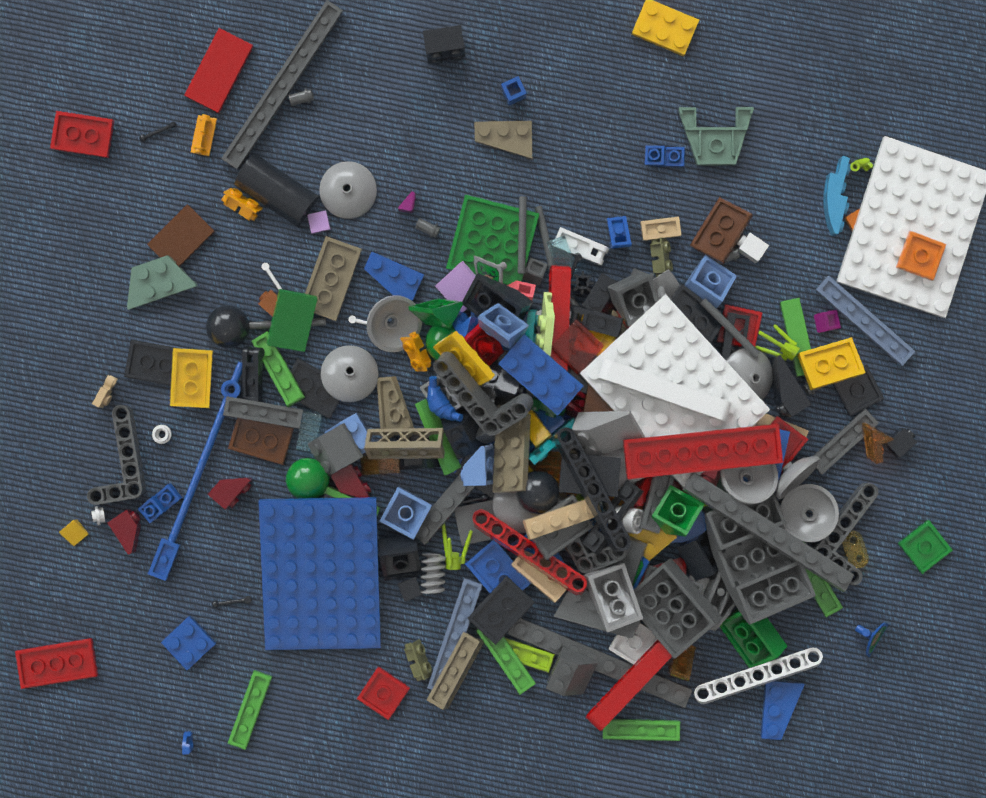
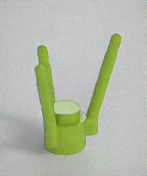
[755,325,800,361]
[442,523,473,570]

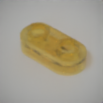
[842,530,869,568]

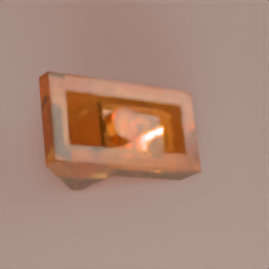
[862,422,894,464]
[361,455,400,475]
[668,645,696,681]

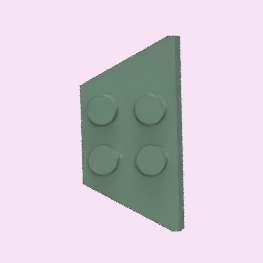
[127,255,198,310]

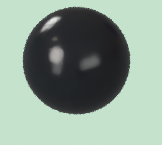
[206,305,249,348]
[516,470,560,514]

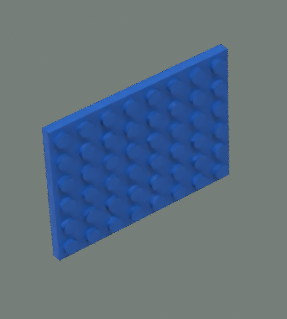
[259,497,381,650]

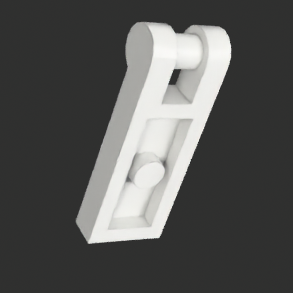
[553,227,609,266]

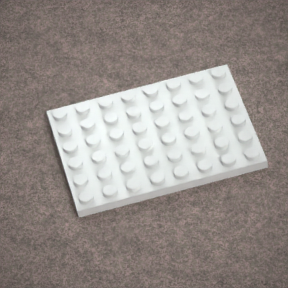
[836,136,986,318]
[579,294,770,488]

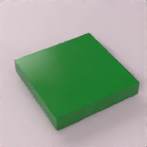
[898,520,953,574]

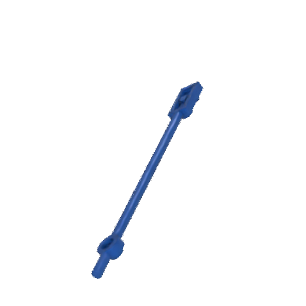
[148,362,242,581]

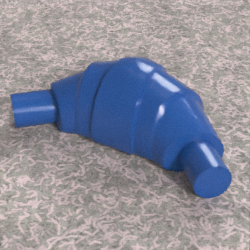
[426,376,463,422]

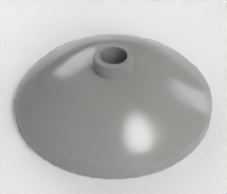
[320,161,377,219]
[366,295,422,352]
[321,345,378,402]
[726,348,773,400]
[776,456,821,500]
[720,464,778,504]
[780,484,839,542]
[492,492,540,533]

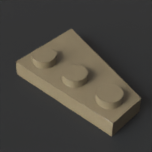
[474,121,532,160]
[377,376,414,429]

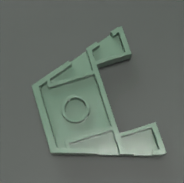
[678,107,754,166]

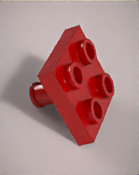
[464,324,504,366]

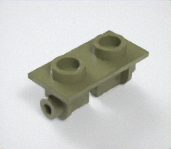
[650,237,673,277]
[404,639,432,681]

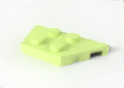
[535,292,555,357]

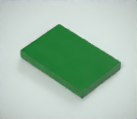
[266,289,318,352]

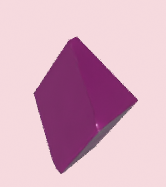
[398,191,416,213]
[814,310,841,333]

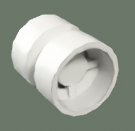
[608,505,643,534]

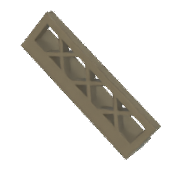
[364,428,445,459]
[427,632,484,710]

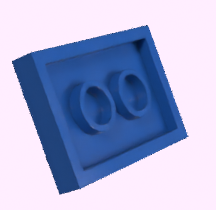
[465,540,531,593]

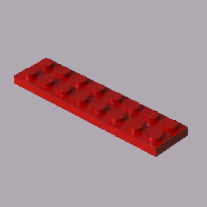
[623,424,783,479]

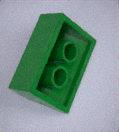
[719,608,788,668]

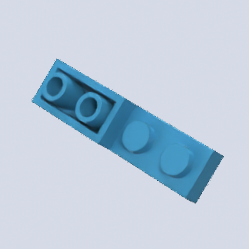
[823,156,851,236]

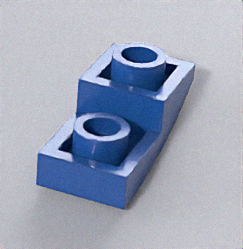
[645,146,685,167]
[138,483,183,523]

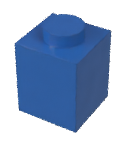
[501,76,527,106]

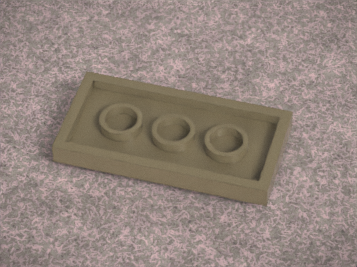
[305,236,362,321]
[492,414,531,494]

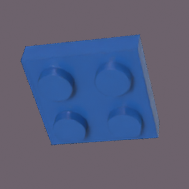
[161,615,216,670]

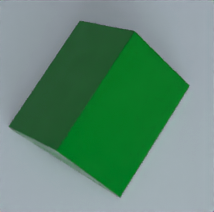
[408,298,463,328]
[652,485,705,537]

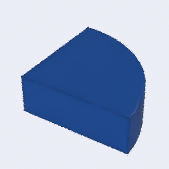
[182,731,194,755]

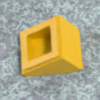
[59,519,89,546]

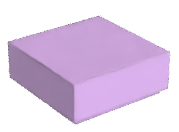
[307,211,331,234]

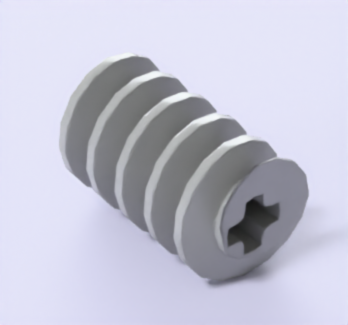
[421,553,446,594]

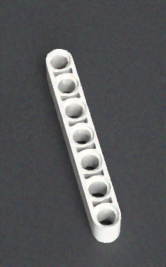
[598,359,731,422]
[694,648,823,704]

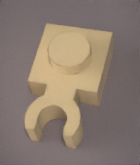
[92,375,118,408]

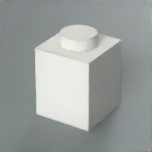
[737,233,769,263]

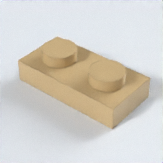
[640,217,681,241]

